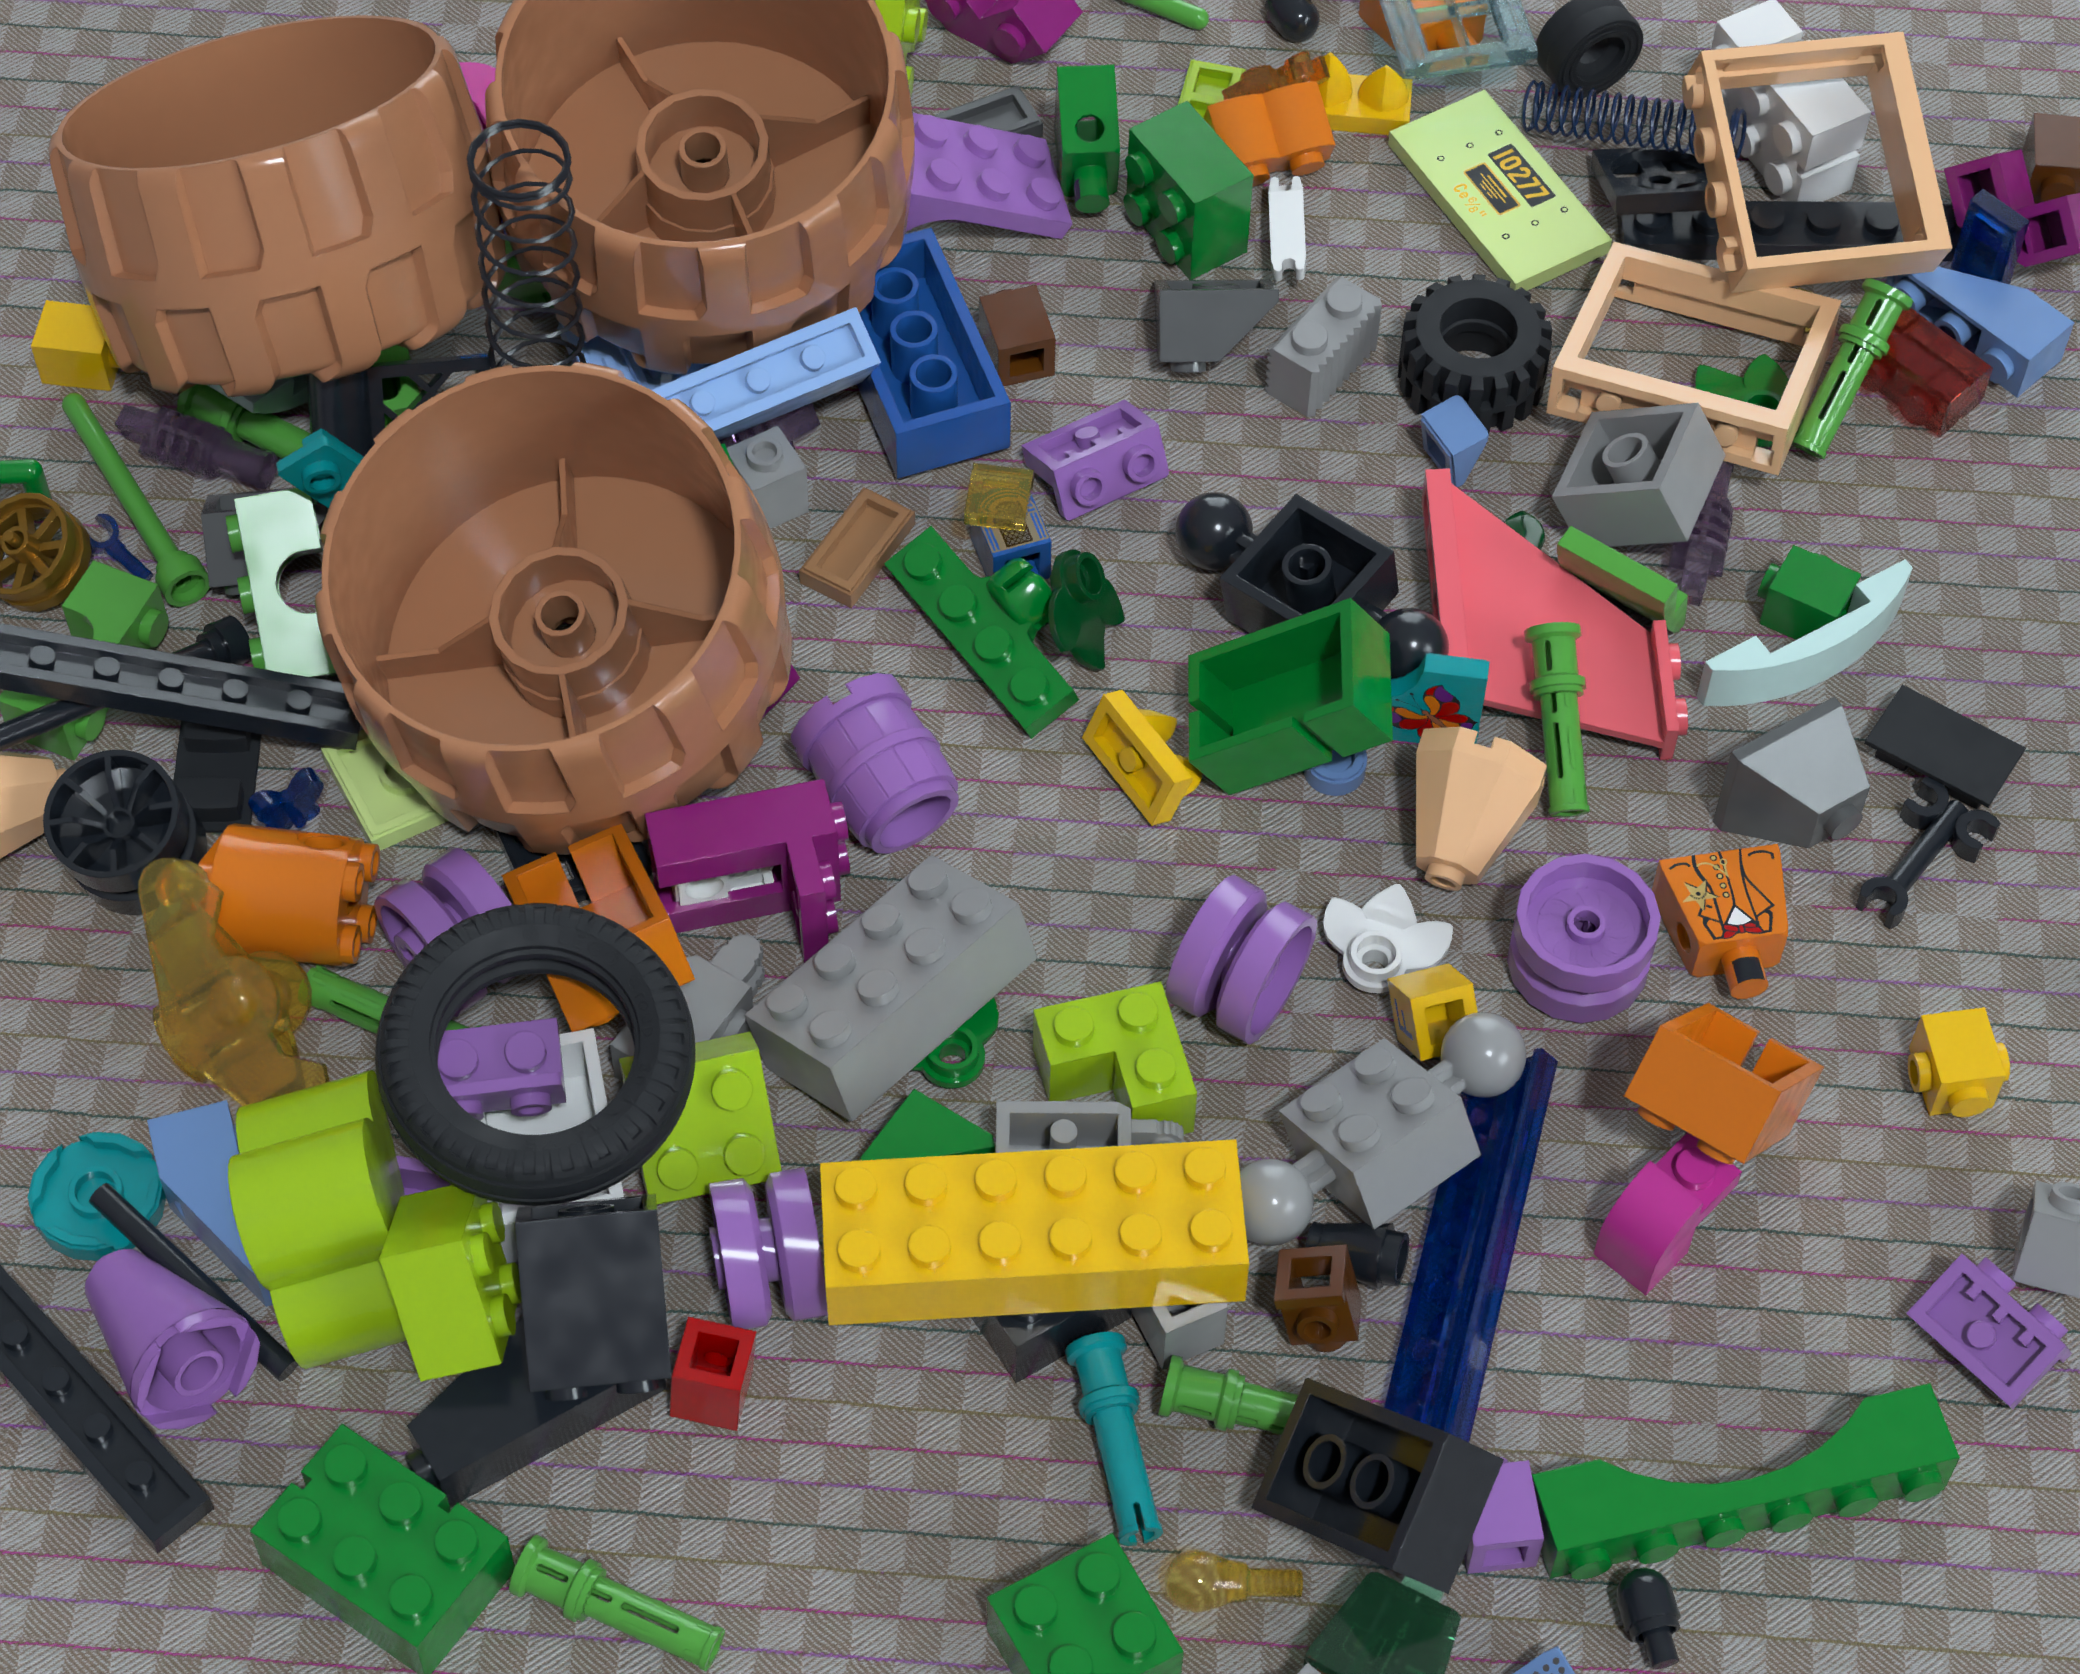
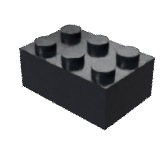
[1251,1377,1504,1594]

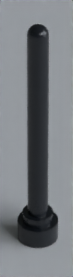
[0,615,251,752]

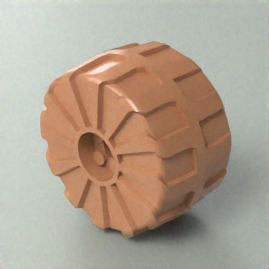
[485,0,915,375]
[49,15,507,397]
[315,362,792,855]

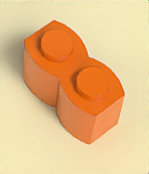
[1203,81,1335,187]

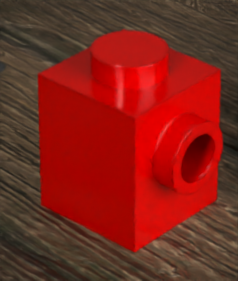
[670,1316,756,1431]

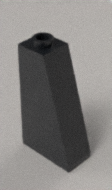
[405,1317,667,1508]

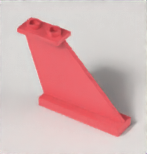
[1422,468,1688,760]

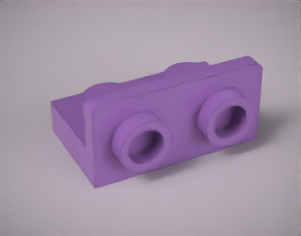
[1021,399,1169,520]
[438,1018,567,1121]
[1906,1253,2072,1409]

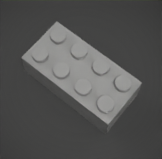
[745,854,1038,1122]

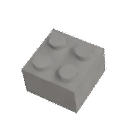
[1552,403,1726,547]

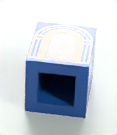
[970,486,1052,580]

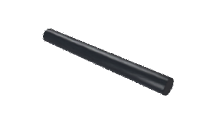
[89,1183,298,1381]

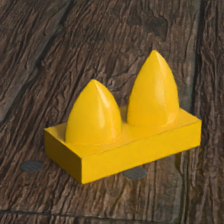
[1299,52,1413,135]
[1082,690,1203,826]

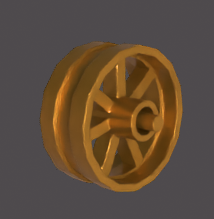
[0,493,92,612]

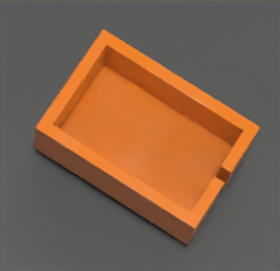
[502,824,695,1032]
[1624,1003,1824,1164]

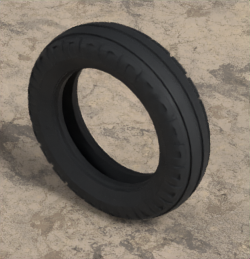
[375,903,696,1206]

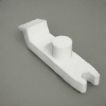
[1268,176,1306,281]

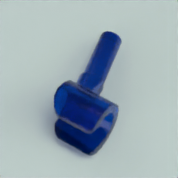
[88,514,154,581]

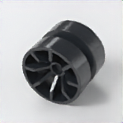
[43,750,207,915]

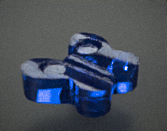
[248,767,324,829]

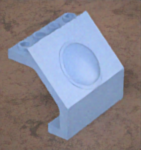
[557,307,881,441]

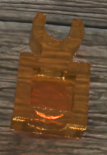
[1222,51,1330,100]

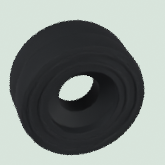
[1535,0,1644,98]

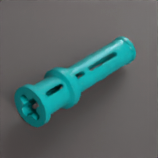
[1065,1332,1163,1546]

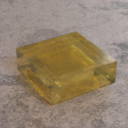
[964,463,1034,531]

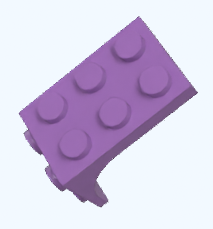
[906,113,1073,239]

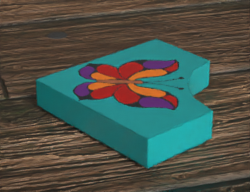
[1391,653,1490,744]

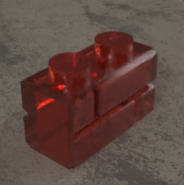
[1861,308,1993,437]

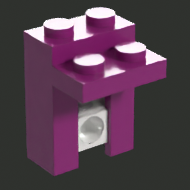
[645,779,850,963]

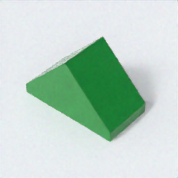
[860,1089,995,1161]

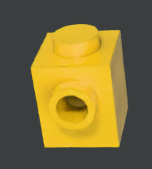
[1908,1007,2010,1117]

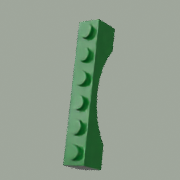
[1532,1383,1960,1580]

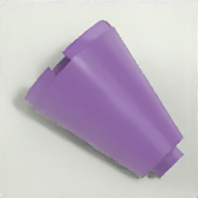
[85,1249,260,1430]

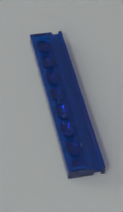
[1384,1048,1558,1442]

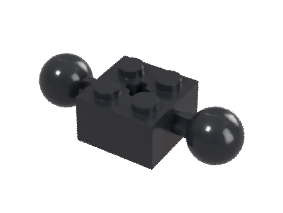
[1175,492,1449,679]

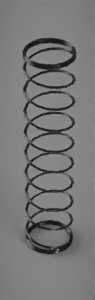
[466,119,586,369]

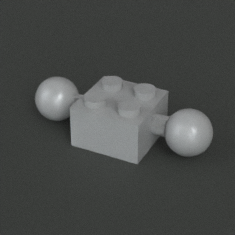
[1240,1012,1527,1246]

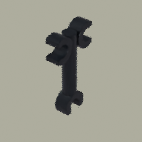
[1856,777,2001,929]

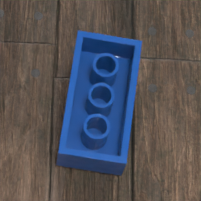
[857,227,1011,479]

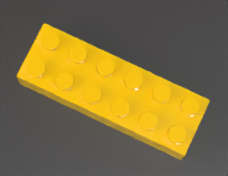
[820,1139,1249,1326]

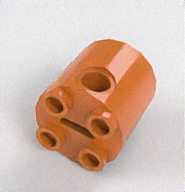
[193,823,380,967]

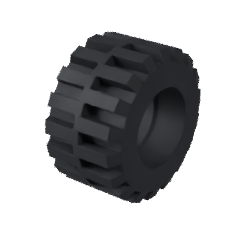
[1398,274,1553,434]

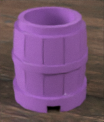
[791,673,959,854]

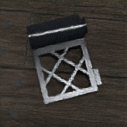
[306,353,491,456]

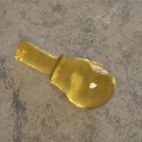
[1164,1549,1303,1613]

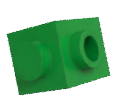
[1757,545,1861,640]

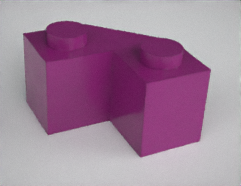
[925,0,1083,64]
[1944,149,2080,267]

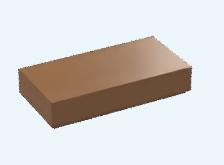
[799,487,915,609]

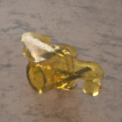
[138,858,330,1106]

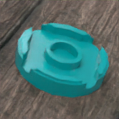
[27,1132,166,1261]

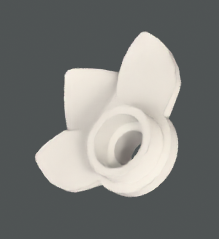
[1323,884,1453,993]

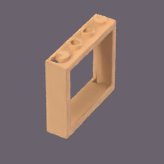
[1682,32,1952,293]
[1546,242,1842,476]

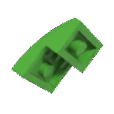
[1557,525,1688,633]

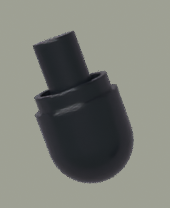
[1265,0,1320,42]
[1616,1568,1681,1669]

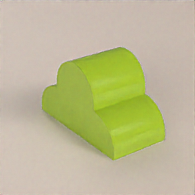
[228,1070,407,1369]

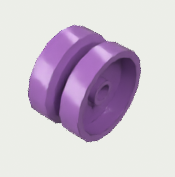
[374,847,516,1017]
[1507,854,1661,1023]
[1165,875,1317,1045]
[709,1167,828,1330]

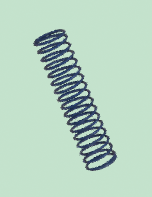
[1521,80,1747,160]

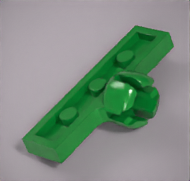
[884,526,1080,739]

